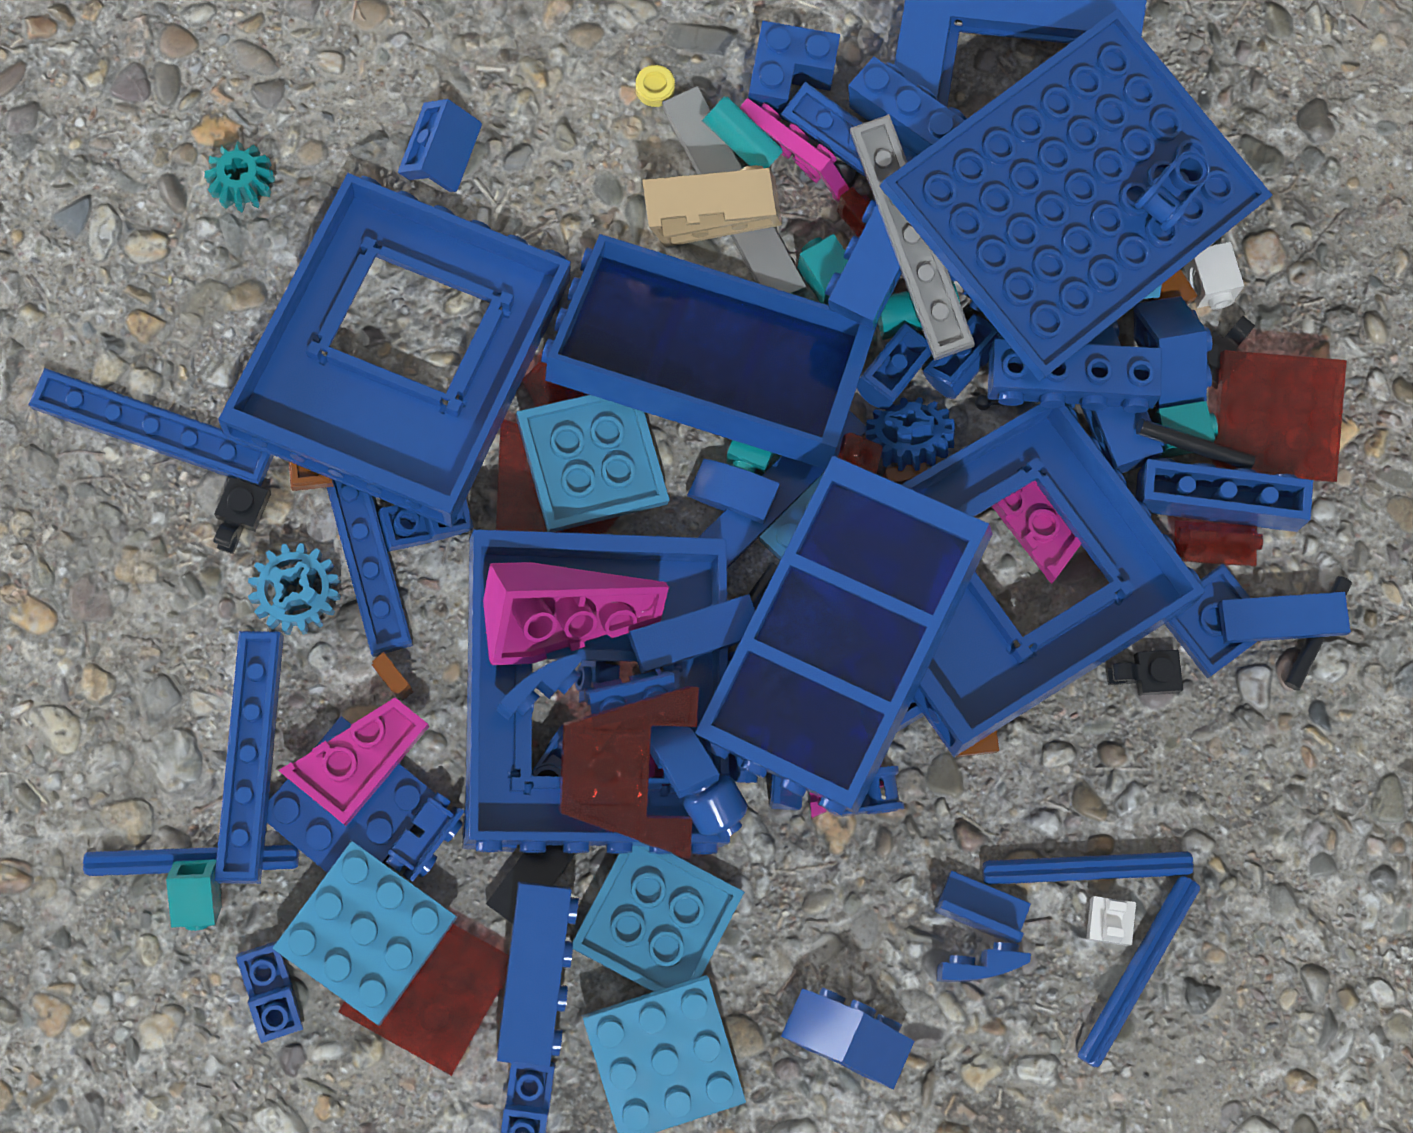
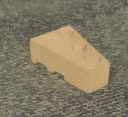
[642,165,782,247]

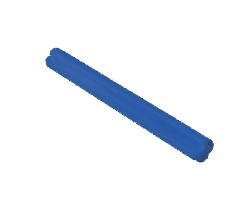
[83,845,299,876]
[982,852,1194,885]
[1078,876,1200,1068]

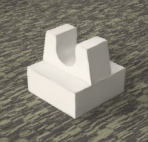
[1086,896,1136,946]

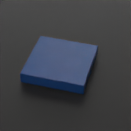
[1165,563,1258,679]

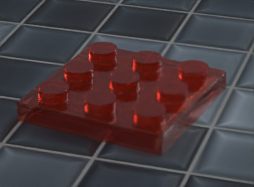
[1212,350,1347,483]
[338,924,509,1076]

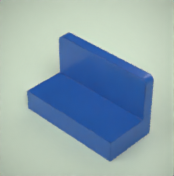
[398,99,482,192]
[934,871,1031,944]

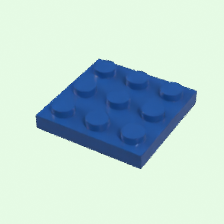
[267,716,436,873]

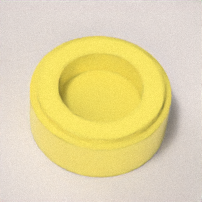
[636,65,675,107]

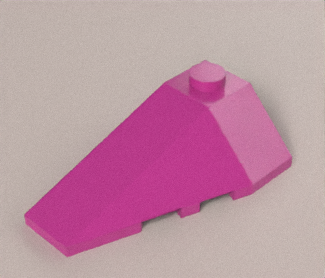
[483,562,669,665]

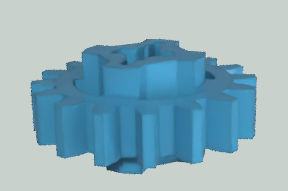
[248,543,341,635]

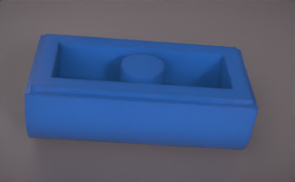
[923,314,1004,399]
[857,323,932,409]

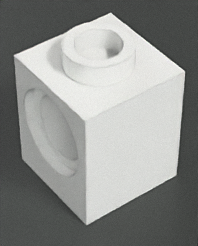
[1184,242,1244,310]

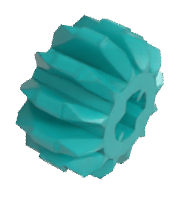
[204,140,275,213]

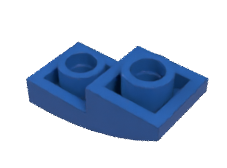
[687,458,780,524]
[378,500,474,552]
[495,654,583,720]
[640,713,719,799]
[236,941,304,1043]
[937,942,1031,982]
[501,1062,556,1133]

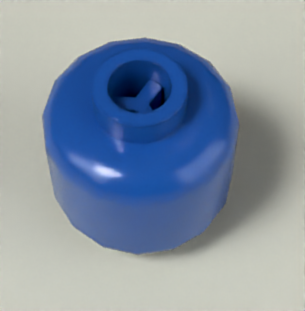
[683,774,748,838]

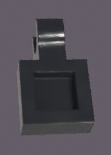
[1207,316,1256,390]
[213,477,271,554]
[1107,650,1183,696]

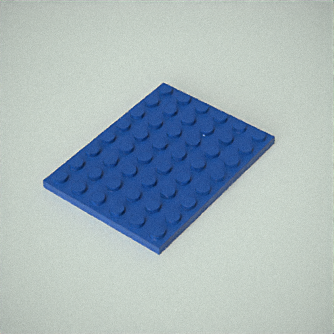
[879,8,1273,382]

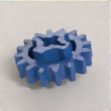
[865,397,955,471]

